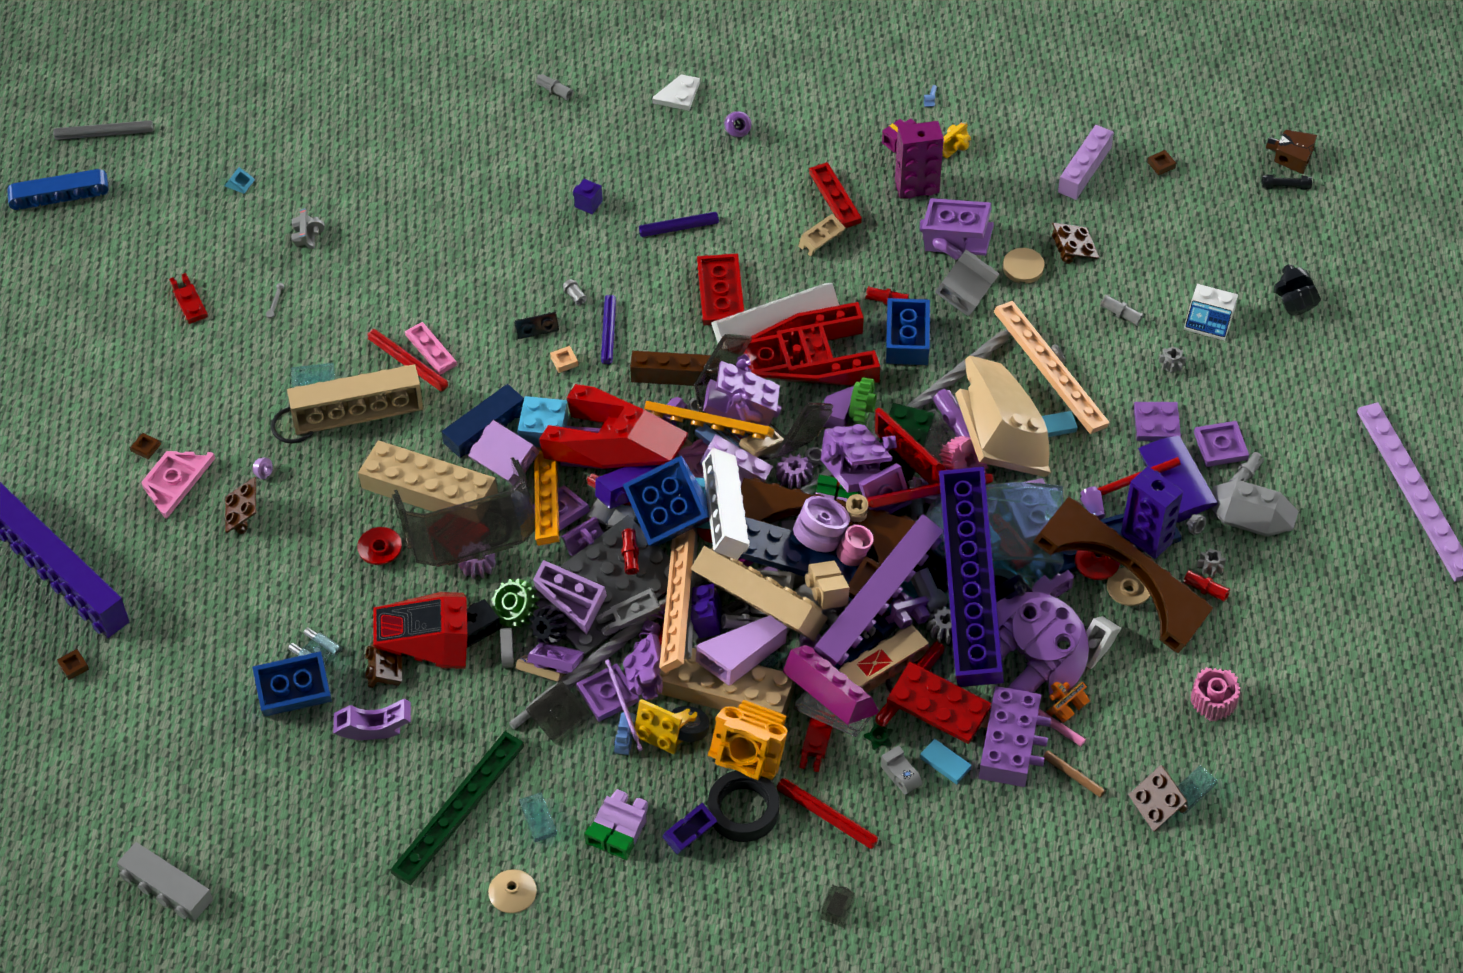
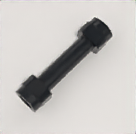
[1261,174,1312,190]

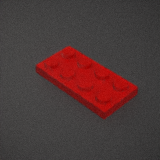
[697,253,744,326]
[887,661,991,744]

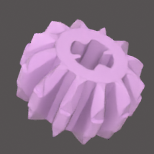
[776,453,813,489]
[458,541,496,579]

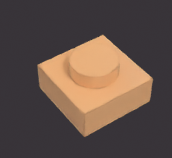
[550,346,578,373]

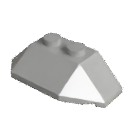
[1210,480,1299,536]

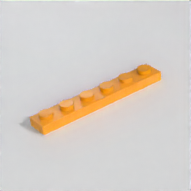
[644,401,774,440]
[534,451,559,546]

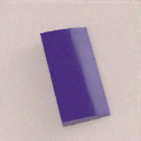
[1138,436,1218,523]

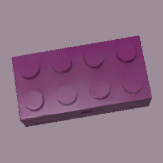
[895,121,944,199]

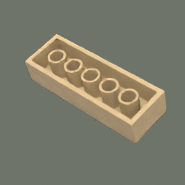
[287,364,423,435]
[358,440,498,525]
[691,546,828,641]
[657,645,795,715]

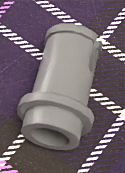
[563,279,587,306]

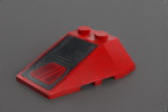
[373,592,467,669]

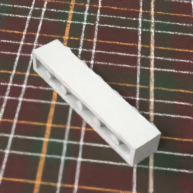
[711,283,839,349]
[702,448,750,560]

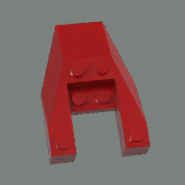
[740,302,880,386]
[539,384,688,468]

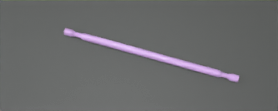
[605,660,643,751]

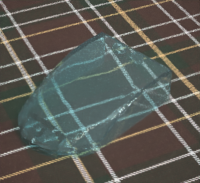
[926,482,1063,580]

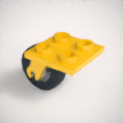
[635,699,709,754]

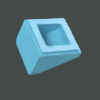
[225,167,255,193]

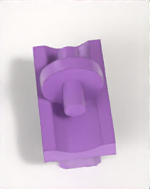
[561,517,604,556]
[885,592,930,629]

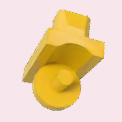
[942,122,971,158]

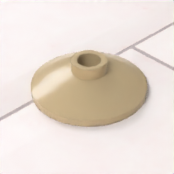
[1107,567,1150,606]
[488,869,537,913]

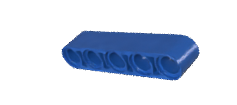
[7,169,109,210]

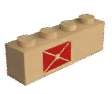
[839,625,929,693]

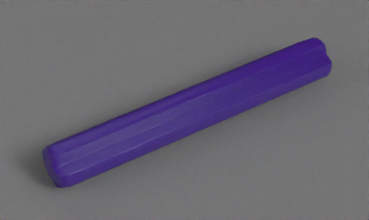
[639,212,719,237]
[601,295,616,364]

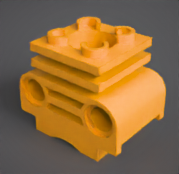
[707,700,788,780]

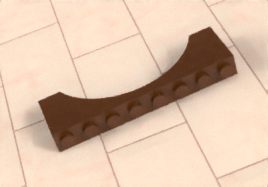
[741,478,916,565]
[1033,496,1213,653]

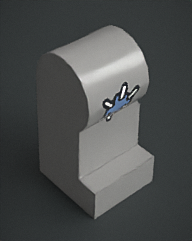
[881,745,922,794]

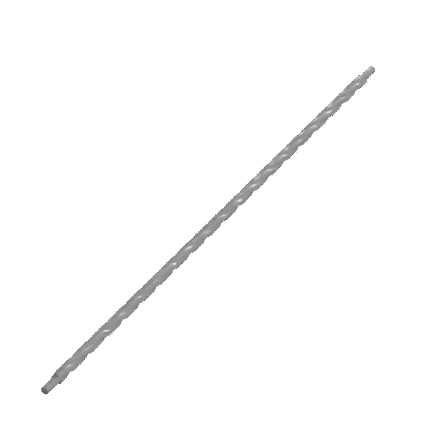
[509,329,1012,730]

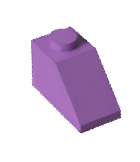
[816,386,854,428]

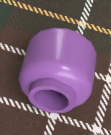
[724,111,752,137]

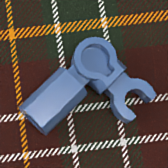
[614,712,636,755]

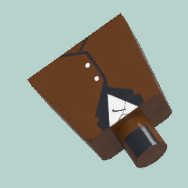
[1266,130,1317,174]

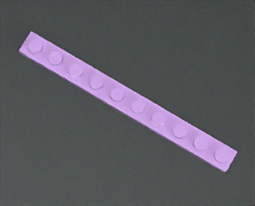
[1357,402,1463,582]

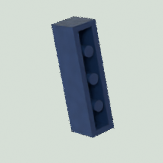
[442,384,524,458]

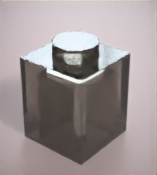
[821,884,855,928]

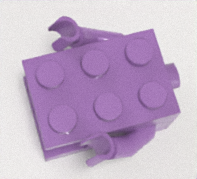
[920,198,994,260]
[703,354,782,426]
[820,424,897,493]

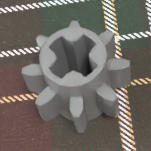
[1159,346,1186,373]
[1197,548,1226,577]

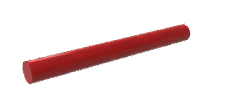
[1097,457,1181,496]

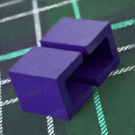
[691,584,722,638]
[662,802,717,855]

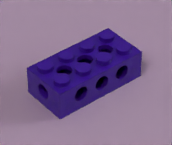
[1121,466,1183,559]

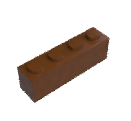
[630,350,718,387]

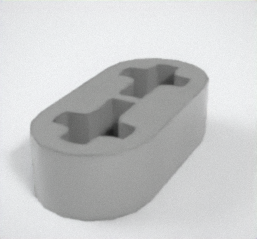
[500,628,514,668]

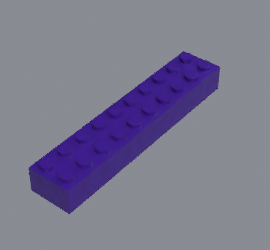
[939,466,1004,687]
[0,482,130,638]

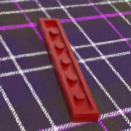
[866,473,993,508]

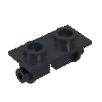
[514,312,559,339]
[995,573,1033,602]

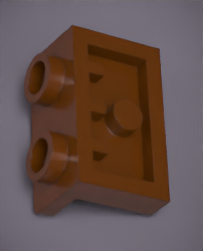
[365,643,402,688]

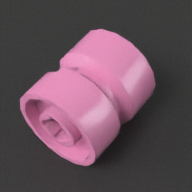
[836,525,873,566]

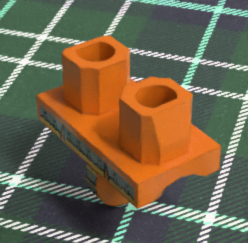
[1046,682,1090,723]

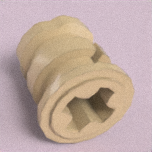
[846,494,868,522]

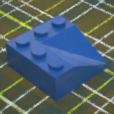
[623,456,710,546]

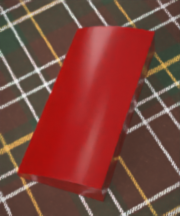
[875,408,946,484]

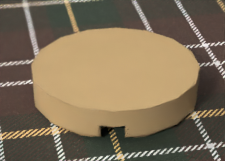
[1003,248,1045,284]

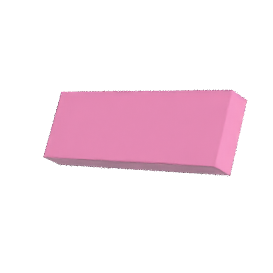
[405,322,457,375]

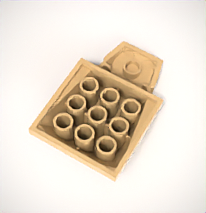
[955,355,1051,477]

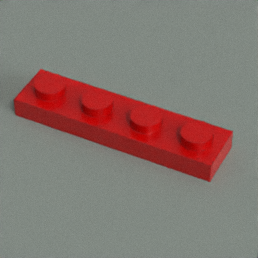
[809,162,862,229]

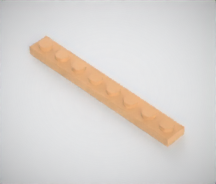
[994,301,1110,434]
[660,529,695,673]

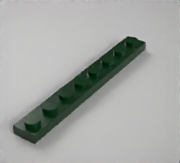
[390,731,524,886]

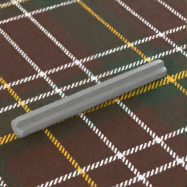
[53,120,154,140]

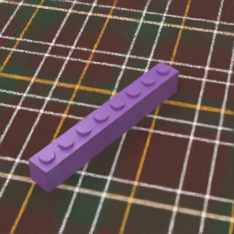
[813,514,944,667]

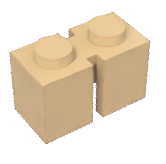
[805,560,850,610]

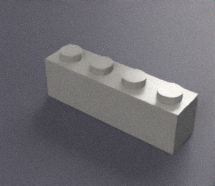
[117,842,213,921]

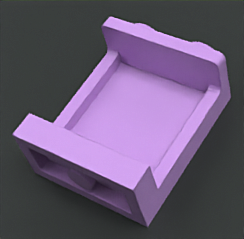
[468,420,540,487]

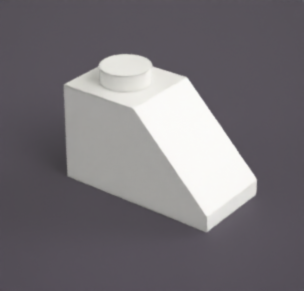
[1086,616,1121,669]

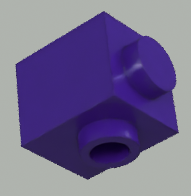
[573,179,603,214]

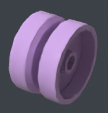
[793,496,850,552]

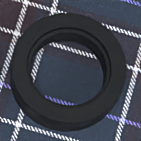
[708,771,779,842]

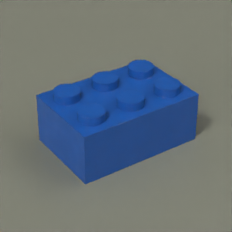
[886,298,930,365]
[252,651,332,717]

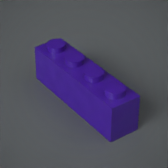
[595,457,676,509]

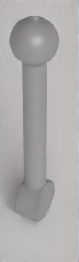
[266,283,284,319]

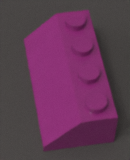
[783,645,879,725]

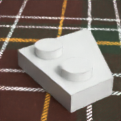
[652,74,700,111]

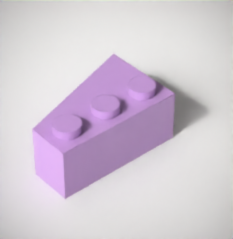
[533,560,607,635]

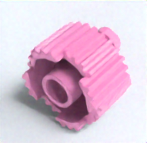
[939,436,988,473]
[1191,667,1240,721]

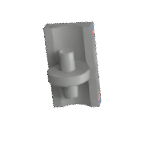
[292,208,325,249]

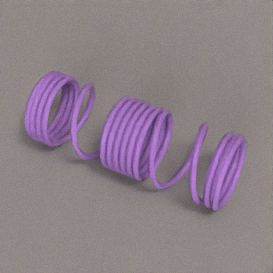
[633,605,665,650]

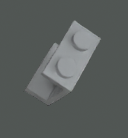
[935,250,999,316]

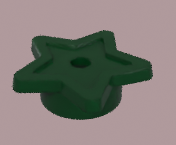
[863,723,893,750]

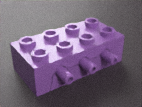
[979,686,1051,787]

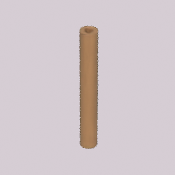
[1043,750,1106,798]

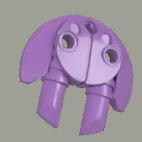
[997,592,1089,699]

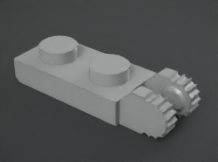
[596,588,662,636]

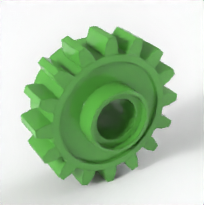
[849,377,877,425]
[491,578,540,629]

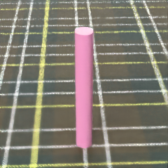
[1038,709,1086,747]

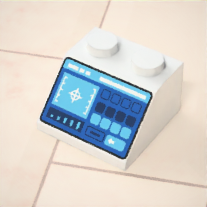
[1184,284,1238,341]

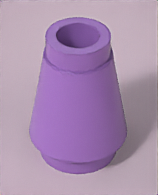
[1080,486,1105,519]

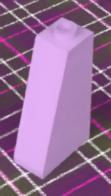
[696,615,787,686]

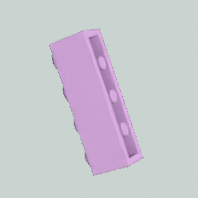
[1058,125,1114,200]

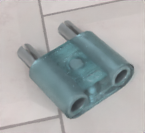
[288,627,342,668]

